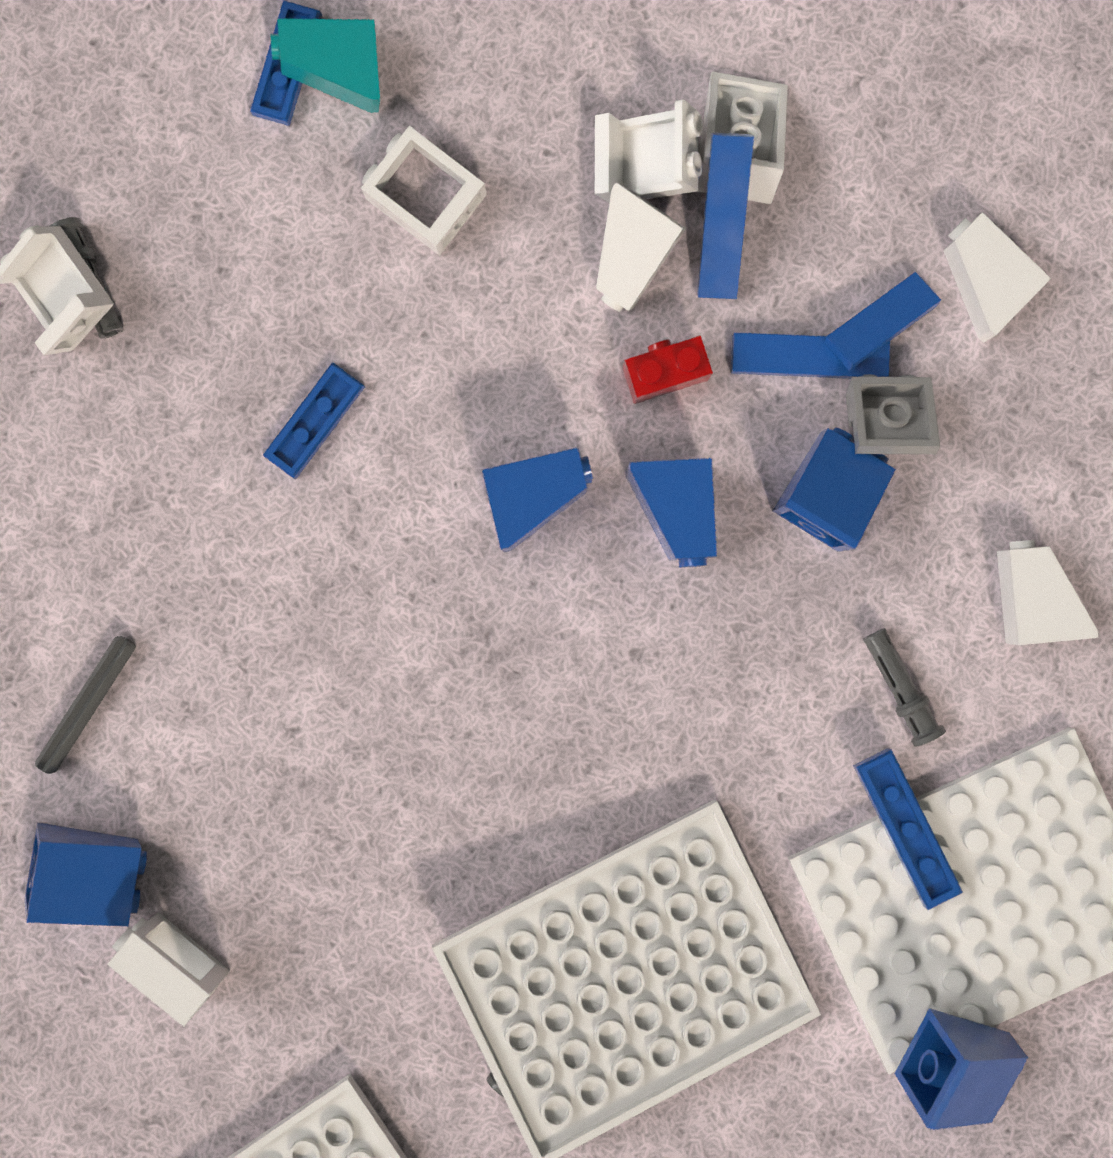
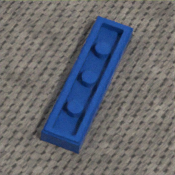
[697,133,754,299]
[731,332,890,379]
[853,748,963,910]

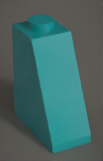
[270,19,380,113]

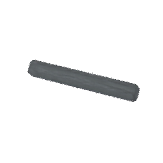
[35,636,136,774]

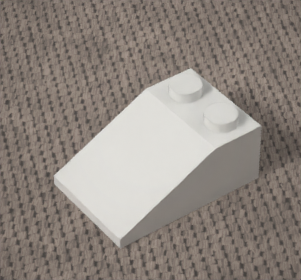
[697,72,788,204]

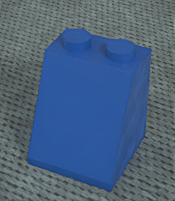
[772,427,896,552]
[482,447,593,552]
[626,458,717,568]
[24,823,147,927]
[894,1008,1028,1130]

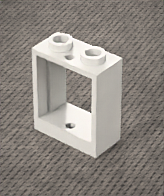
[361,126,487,256]
[107,912,230,1027]

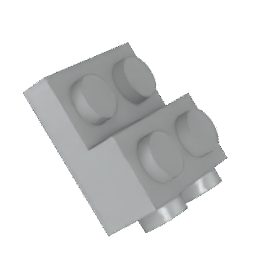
[846,374,940,454]

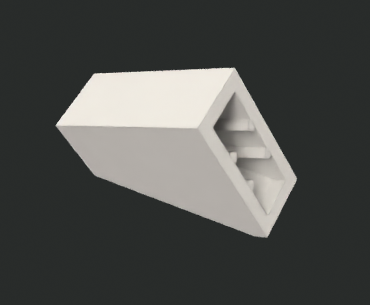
[596,182,686,312]
[944,212,1051,343]
[997,540,1098,645]

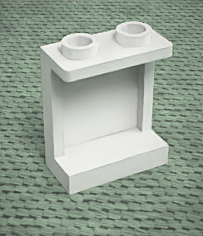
[595,99,703,203]
[0,225,114,355]

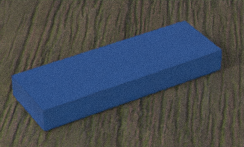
[250,0,323,126]
[824,272,941,371]
[263,362,365,480]

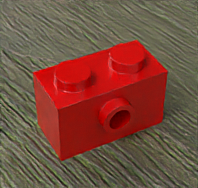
[622,335,713,404]

